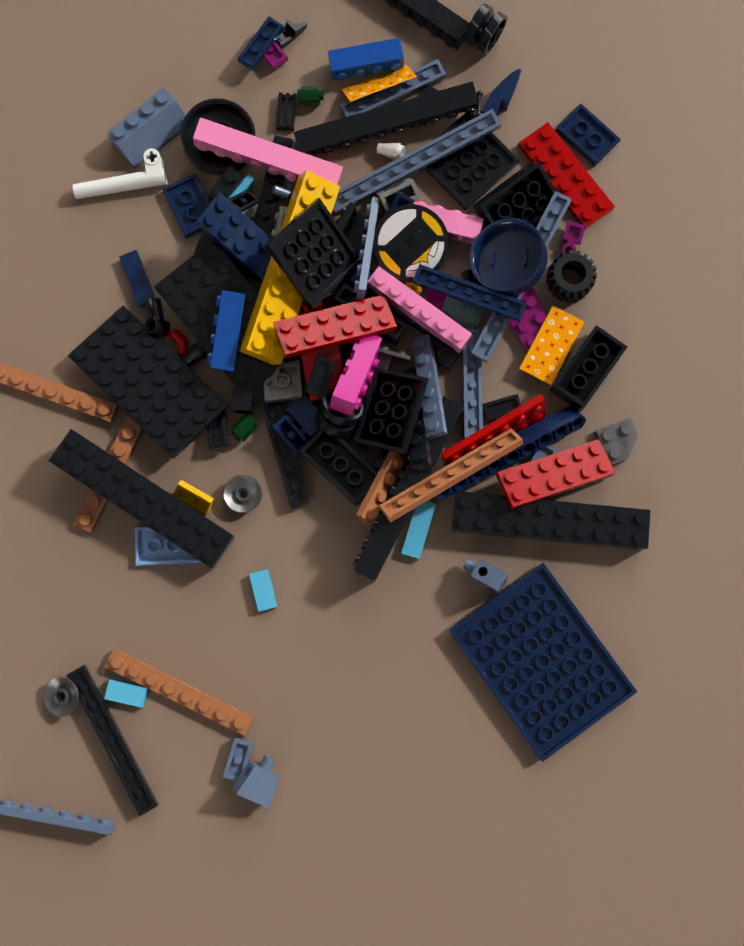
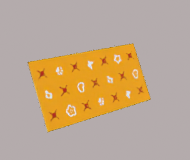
[341,65,417,102]
[519,306,584,385]

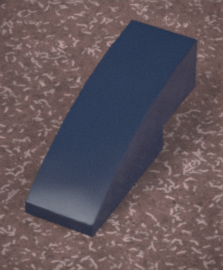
[482,69,521,116]

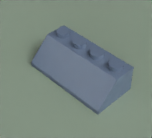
[107,87,186,168]

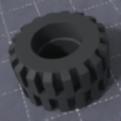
[546,250,597,303]

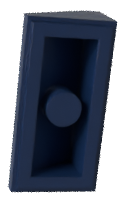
[271,414,309,455]

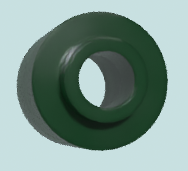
[297,85,324,106]
[231,414,258,442]

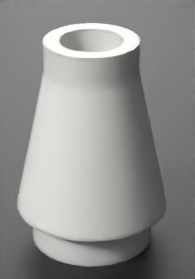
[377,143,405,160]

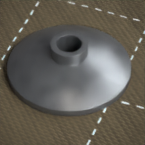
[224,474,262,513]
[43,677,79,717]

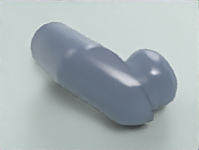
[272,184,295,198]

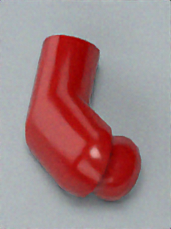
[168,329,187,356]

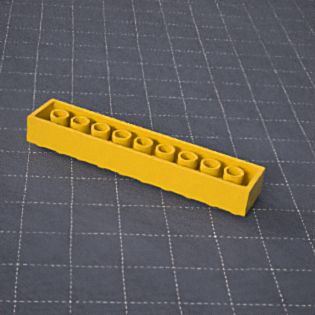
[239,170,340,365]

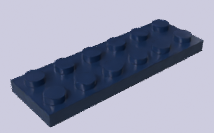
[195,192,272,282]

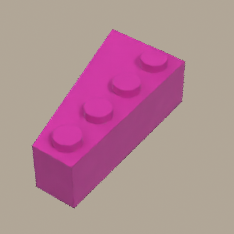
[329,335,382,416]

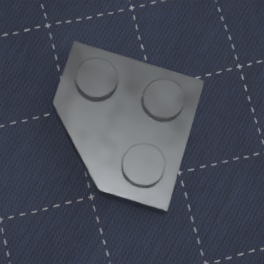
[264,360,304,404]
[594,418,638,465]

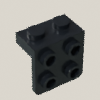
[336,202,379,254]

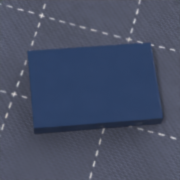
[555,103,621,167]
[162,174,209,238]

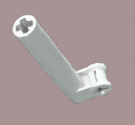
[73,148,168,199]

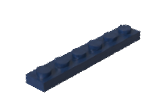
[413,264,527,322]

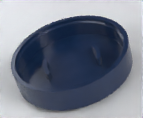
[469,218,548,296]

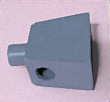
[463,558,509,594]
[231,755,279,808]

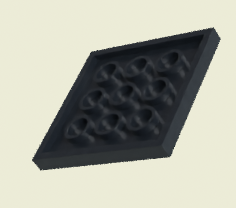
[424,112,520,211]
[265,198,361,309]

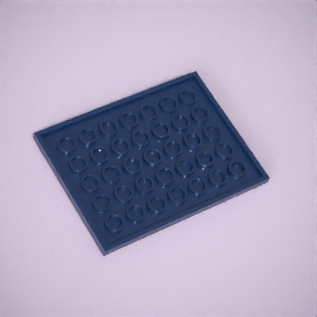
[448,563,637,762]

